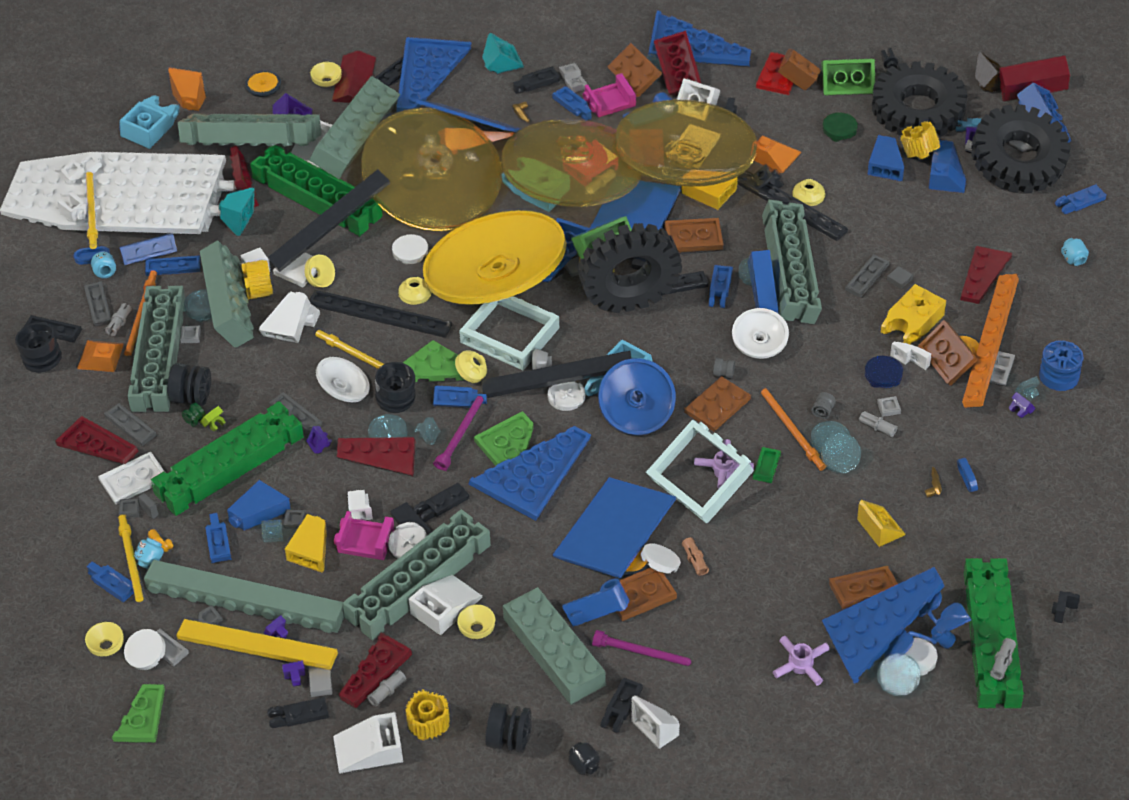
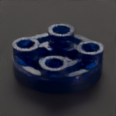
[865,355,903,388]

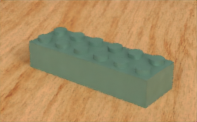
[200,240,254,347]
[503,587,606,705]

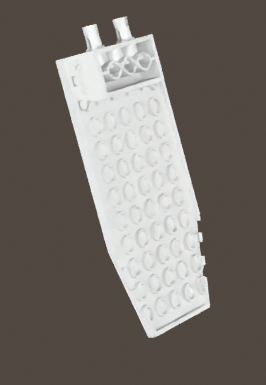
[0,152,237,234]

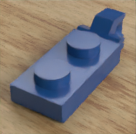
[552,86,592,121]
[433,386,487,408]
[205,513,231,563]
[87,561,134,603]

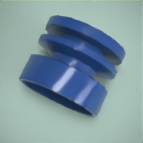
[1039,341,1083,391]

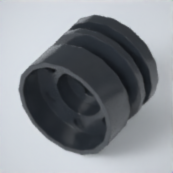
[15,322,62,373]
[375,362,415,413]
[167,363,211,406]
[485,702,532,753]

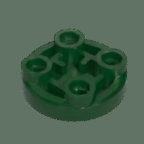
[822,112,858,142]

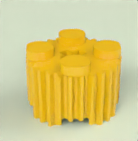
[901,121,940,159]
[241,260,273,299]
[405,690,450,740]

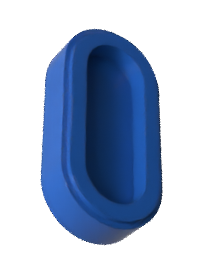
[74,246,110,265]
[957,458,978,492]

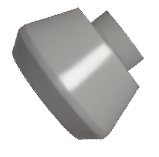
[532,349,552,370]

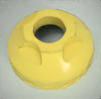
[311,62,342,87]
[793,179,825,206]
[304,255,335,288]
[399,277,432,305]
[455,350,487,383]
[457,605,495,639]
[85,622,124,656]

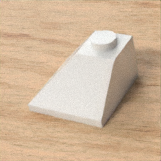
[676,79,721,121]
[632,696,680,749]

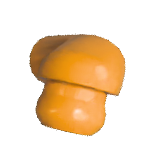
[148,529,173,552]

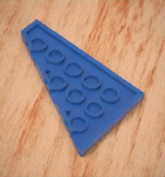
[648,11,751,66]
[397,37,471,114]
[469,426,591,521]
[822,567,944,684]

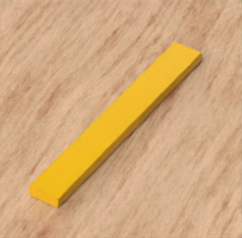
[177,619,338,670]

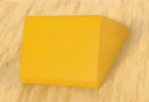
[857,500,905,547]

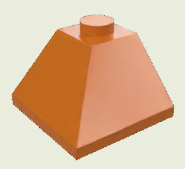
[168,68,206,111]
[752,136,801,173]
[77,340,124,372]

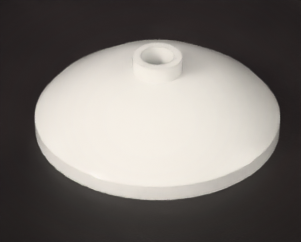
[732,308,789,359]
[316,357,370,402]

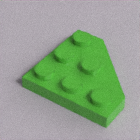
[403,340,464,382]
[474,411,534,466]

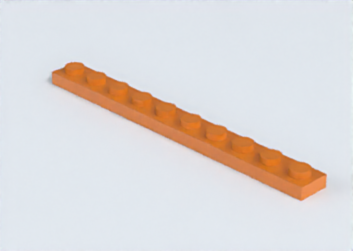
[962,274,1019,408]

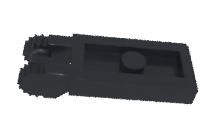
[413,483,469,522]
[600,678,643,733]
[267,697,329,728]

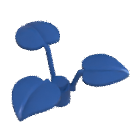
[884,592,971,664]

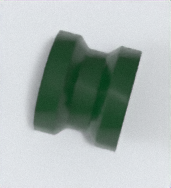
[182,403,206,427]

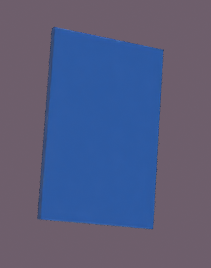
[415,99,529,134]
[590,177,681,230]
[553,477,676,578]

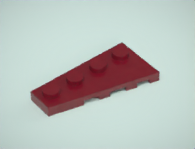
[230,145,259,207]
[960,246,1012,304]
[55,416,138,464]
[337,437,416,476]
[339,632,412,709]

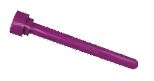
[433,396,484,471]
[592,630,691,666]

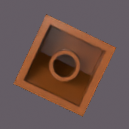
[778,48,821,90]

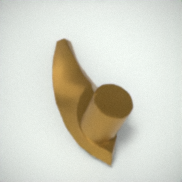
[513,101,530,123]
[924,467,942,498]

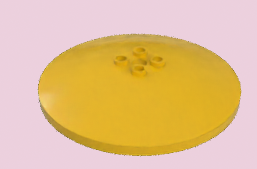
[423,211,566,304]

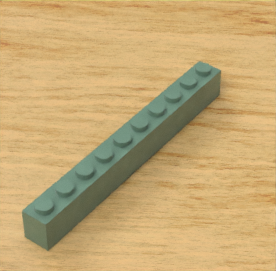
[144,560,344,633]

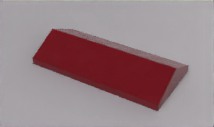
[654,31,702,96]
[332,50,376,103]
[999,55,1070,102]

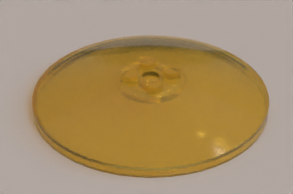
[615,100,757,187]
[361,108,502,231]
[502,119,643,206]

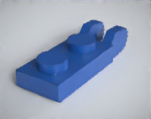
[1055,184,1106,214]
[709,265,733,308]

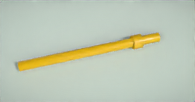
[86,172,98,249]
[315,330,384,369]
[118,515,144,602]

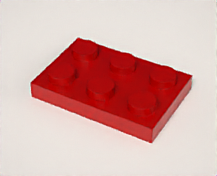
[756,52,794,95]

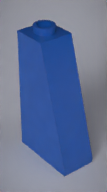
[747,250,779,314]

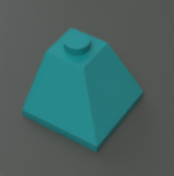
[482,33,524,73]
[218,188,255,236]

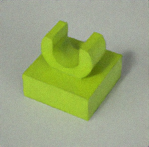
[200,406,226,431]

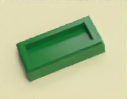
[753,447,781,483]

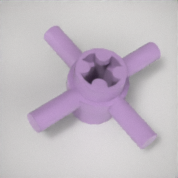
[694,439,754,489]
[773,636,829,685]

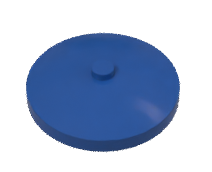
[598,358,676,436]

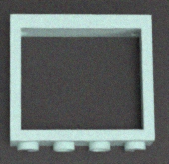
[460,296,559,371]
[646,420,754,523]

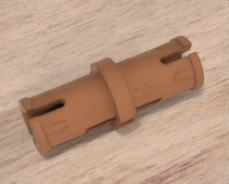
[682,538,709,576]

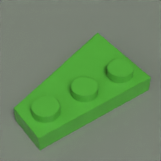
[112,684,165,742]

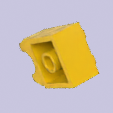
[881,284,946,344]

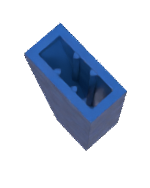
[868,135,904,181]
[227,480,291,530]

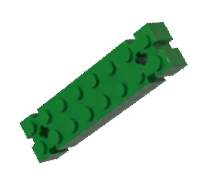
[250,145,383,236]
[151,401,304,516]
[963,558,1024,708]

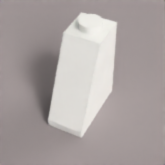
[259,292,311,343]

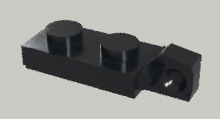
[513,66,560,94]

